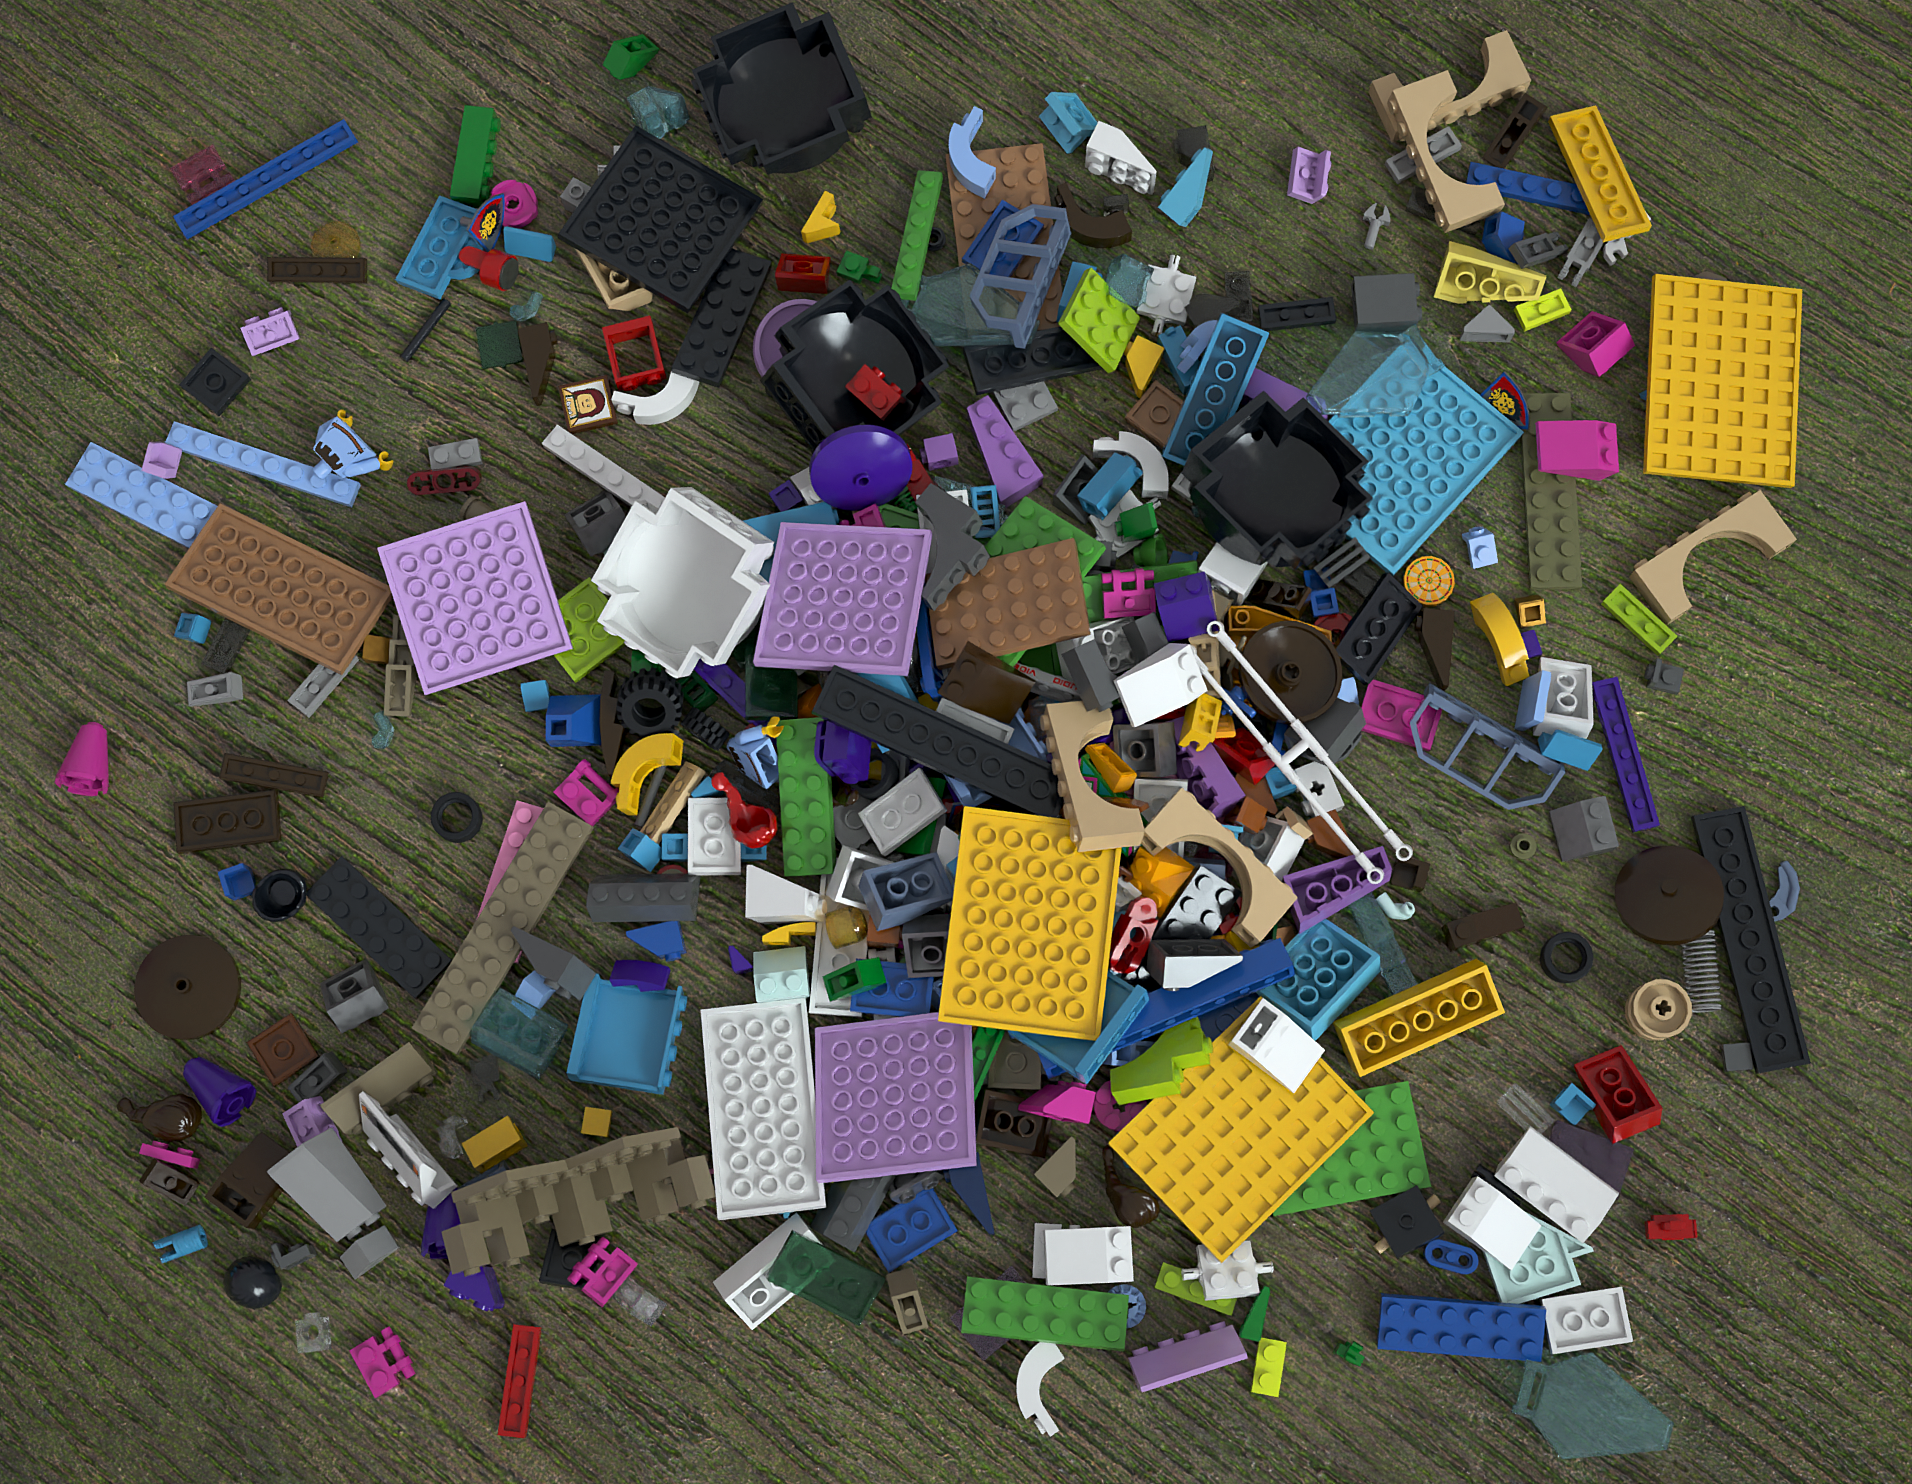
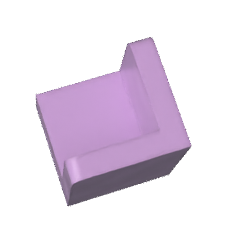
[141,441,182,479]

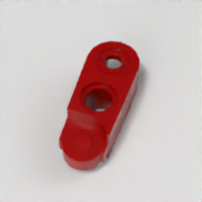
[1108,896,1158,973]

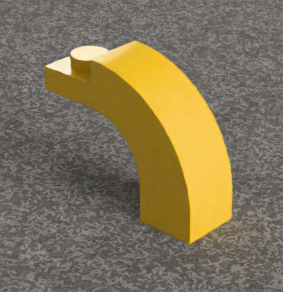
[1470,593,1530,686]
[611,733,684,815]

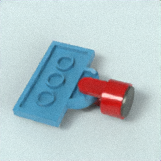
[395,195,519,299]

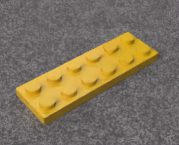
[1548,105,1652,242]

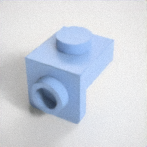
[1462,526,1498,569]

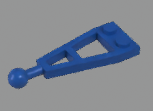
[916,581,950,704]

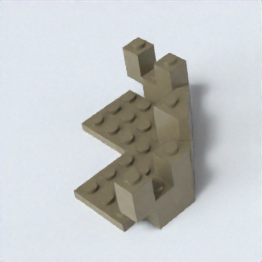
[441,1127,716,1277]

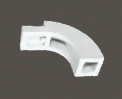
[611,371,699,425]
[1093,431,1169,499]
[1016,1342,1065,1437]

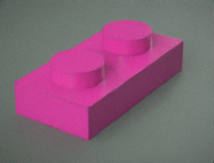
[139,1140,201,1169]

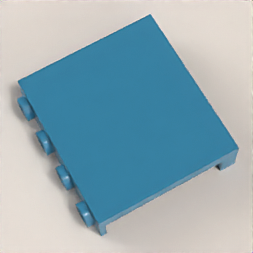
[1008,971,1149,1085]
[566,973,687,1095]

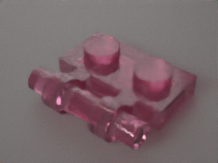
[170,144,235,205]

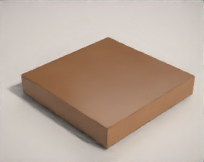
[1124,380,1183,449]

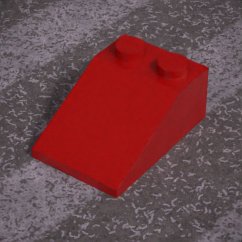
[1574,1045,1663,1144]

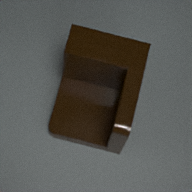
[1390,856,1430,892]

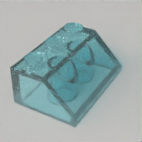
[471,988,569,1079]

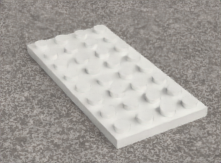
[701,998,826,1220]

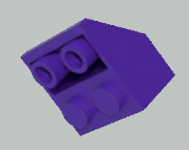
[444,1265,505,1311]

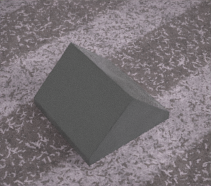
[1053,454,1099,525]

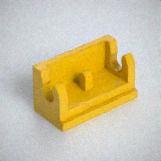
[1178,693,1222,751]
[462,1115,528,1173]

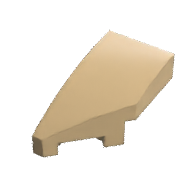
[1275,806,1313,840]

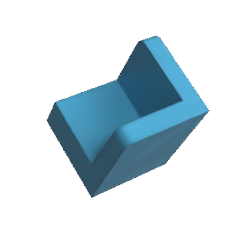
[1265,767,1297,800]
[618,828,662,872]
[1549,1083,1596,1125]

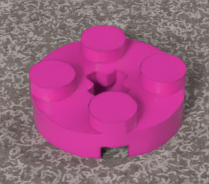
[490,180,538,229]
[1094,1080,1147,1132]

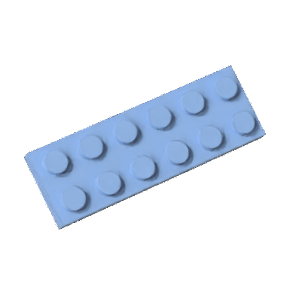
[65,442,218,549]

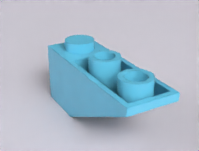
[1158,147,1213,227]

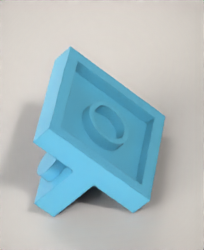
[1039,92,1098,153]

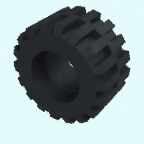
[616,668,684,738]

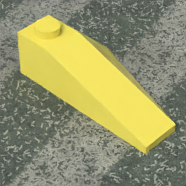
[1434,241,1546,304]

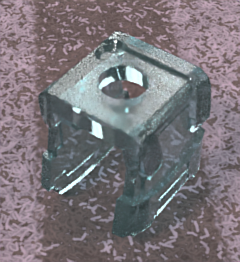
[1105,253,1154,310]

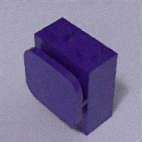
[814,721,872,784]

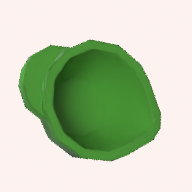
[1133,533,1168,567]

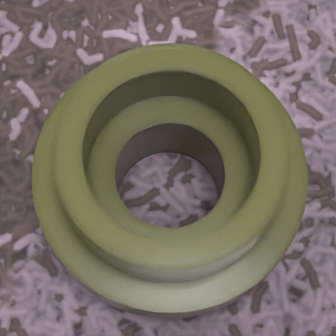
[1510,833,1537,860]

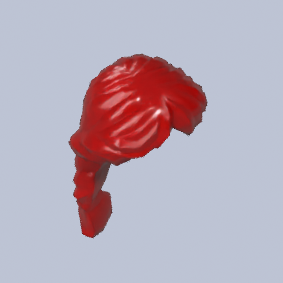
[711,772,778,849]

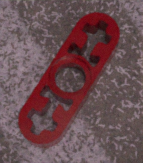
[407,466,482,495]

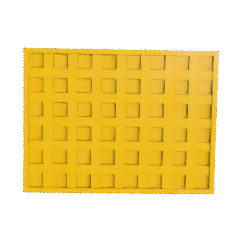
[1643,274,1802,488]
[1108,996,1374,1263]

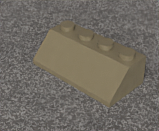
[320,1042,438,1135]

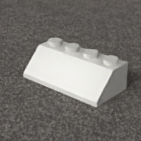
[1494,1126,1619,1243]
[713,1212,835,1330]

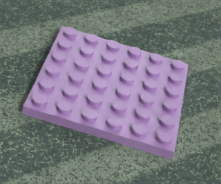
[377,501,573,695]
[753,522,932,676]
[815,1012,977,1183]

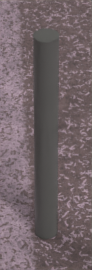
[634,730,680,828]

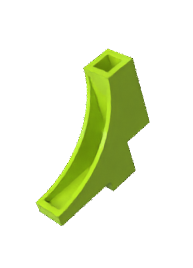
[1110,1016,1213,1105]

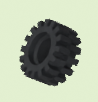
[680,707,730,751]

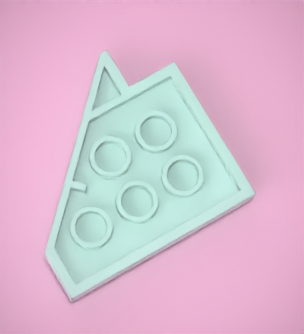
[1482,1211,1593,1304]

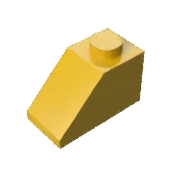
[1124,335,1164,398]

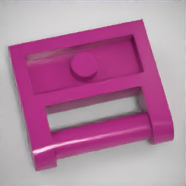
[553,759,619,826]

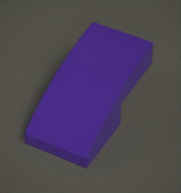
[609,960,671,992]

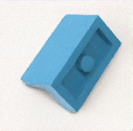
[1538,729,1603,771]

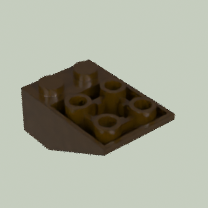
[204,1132,290,1229]

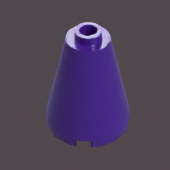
[183,1057,256,1127]
[421,1187,461,1259]

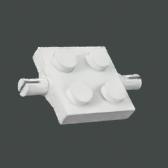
[1136,255,1196,336]
[1088,489,1161,560]
[1181,1241,1273,1301]

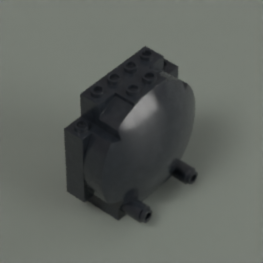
[691,2,872,175]
[760,280,949,454]
[1182,391,1373,570]

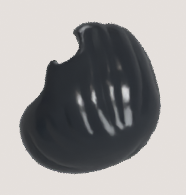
[251,868,307,922]
[223,1256,282,1309]

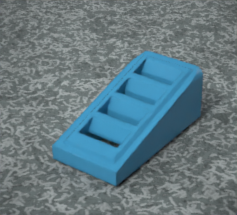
[970,485,1000,539]

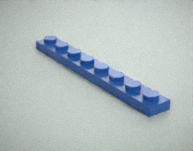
[173,119,358,240]

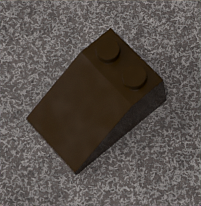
[938,641,1036,724]
[974,1089,1053,1158]

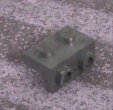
[889,1170,945,1204]

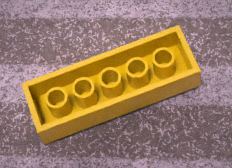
[1333,959,1505,1077]

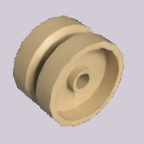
[1625,979,1692,1041]

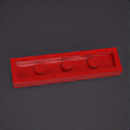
[497,1324,542,1438]

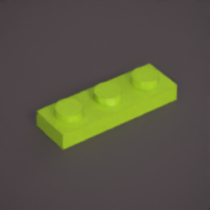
[1601,584,1677,656]
[1154,1262,1237,1316]

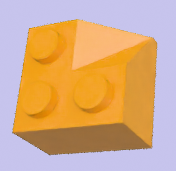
[1129,845,1195,918]

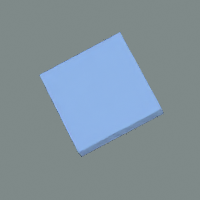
[1514,670,1552,731]

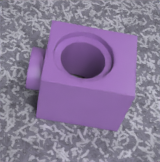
[920,433,959,471]

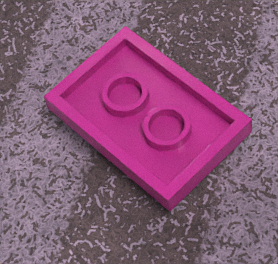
[1361,679,1443,752]

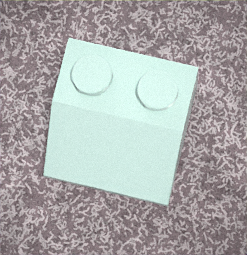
[753,946,811,1003]

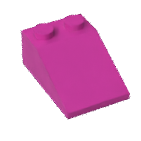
[1535,420,1619,481]

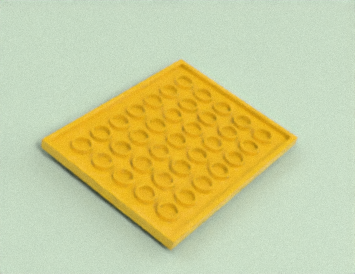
[937,806,1122,1041]

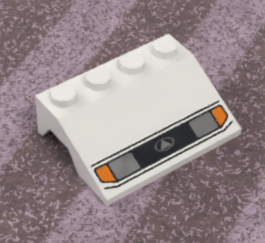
[359,1091,457,1209]

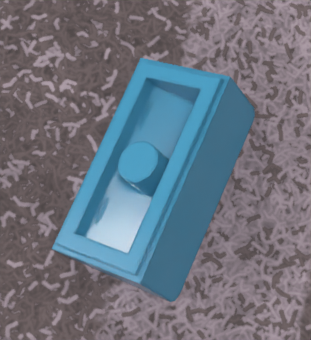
[504,226,556,262]

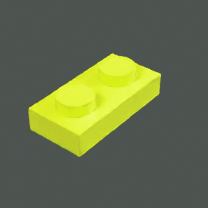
[1514,288,1571,332]
[1250,1338,1287,1397]

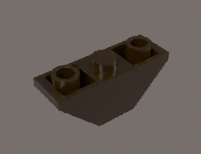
[1247,579,1312,620]

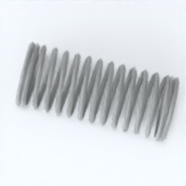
[1681,930,1722,1012]

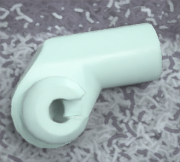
[1375,892,1415,920]

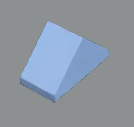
[511,970,555,1019]

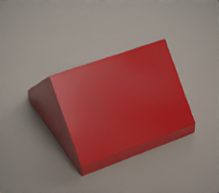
[775,253,831,294]
[1211,728,1275,785]

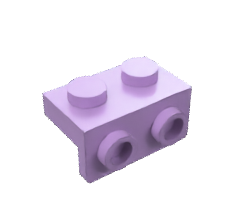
[1287,147,1331,204]

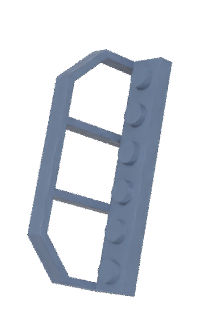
[969,204,1071,349]
[1410,683,1565,810]

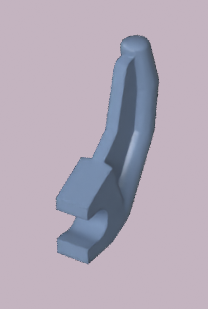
[1769,861,1800,922]

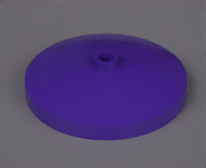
[809,425,912,511]

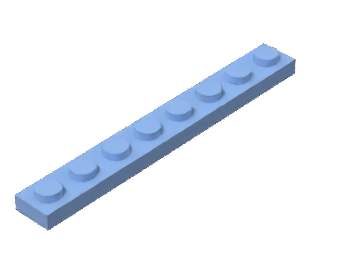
[165,421,361,508]

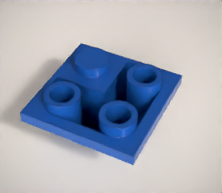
[546,694,602,747]

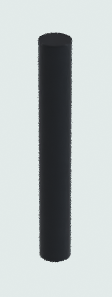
[399,298,451,363]

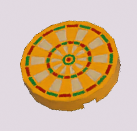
[1403,556,1455,607]

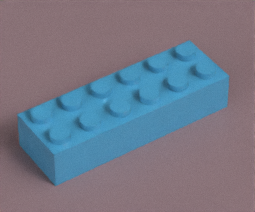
[1161,313,1269,466]

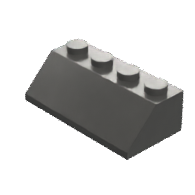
[586,873,701,922]
[809,1175,896,1252]

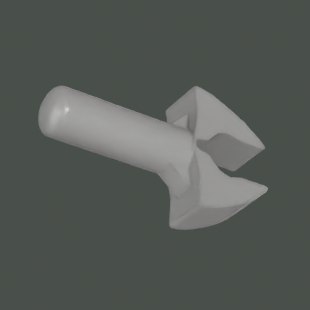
[1362,203,1390,250]

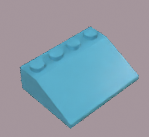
[1256,919,1381,1041]

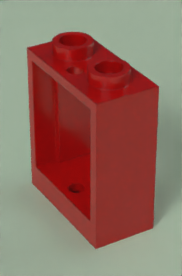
[602,315,667,391]

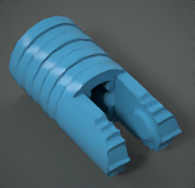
[153,1225,208,1263]

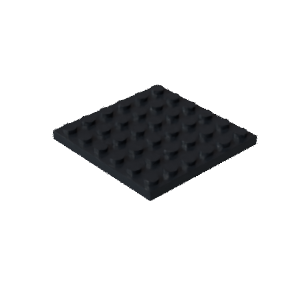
[558,125,763,313]

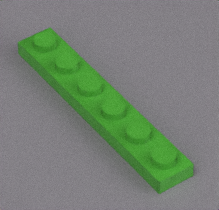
[891,170,943,301]

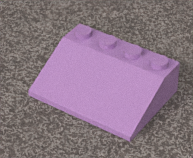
[1128,1321,1248,1392]

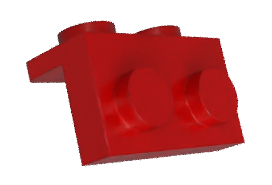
[845,364,906,421]

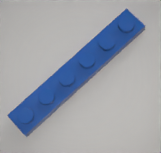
[1465,162,1590,215]

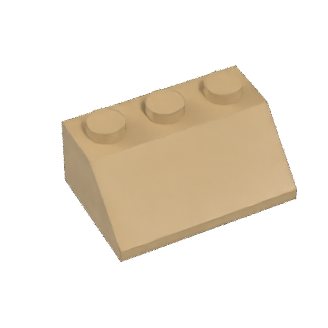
[575,249,653,311]

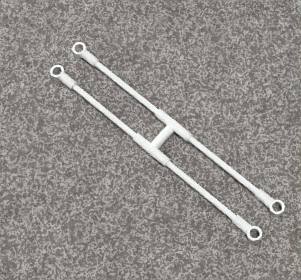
[1190,621,1413,884]

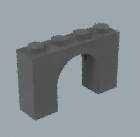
[1061,612,1169,712]

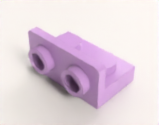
[240,307,300,356]
[282,1096,342,1147]

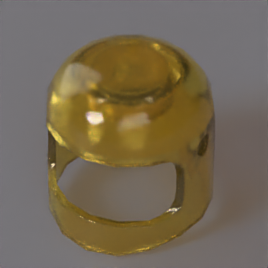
[825,906,868,949]

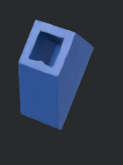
[1482,211,1525,264]

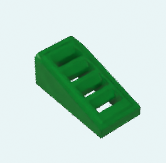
[1238,1286,1271,1342]

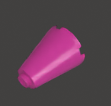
[55,722,109,796]

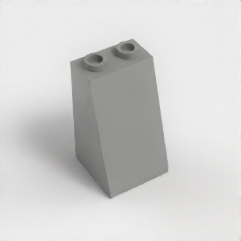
[267,1128,386,1242]

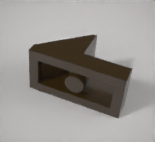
[139,1158,200,1206]

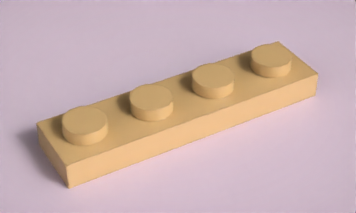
[640,761,706,845]

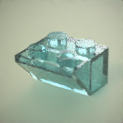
[627,86,690,139]

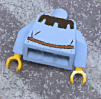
[312,410,394,480]
[727,716,784,789]

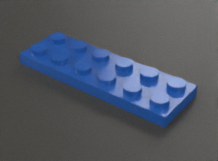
[1376,1293,1546,1362]

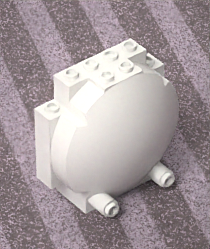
[591,487,774,678]

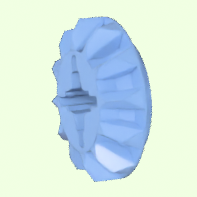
[1108,1284,1146,1328]

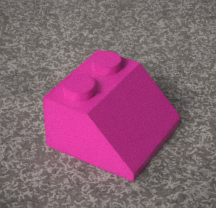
[1556,311,1635,377]
[1018,1081,1096,1124]

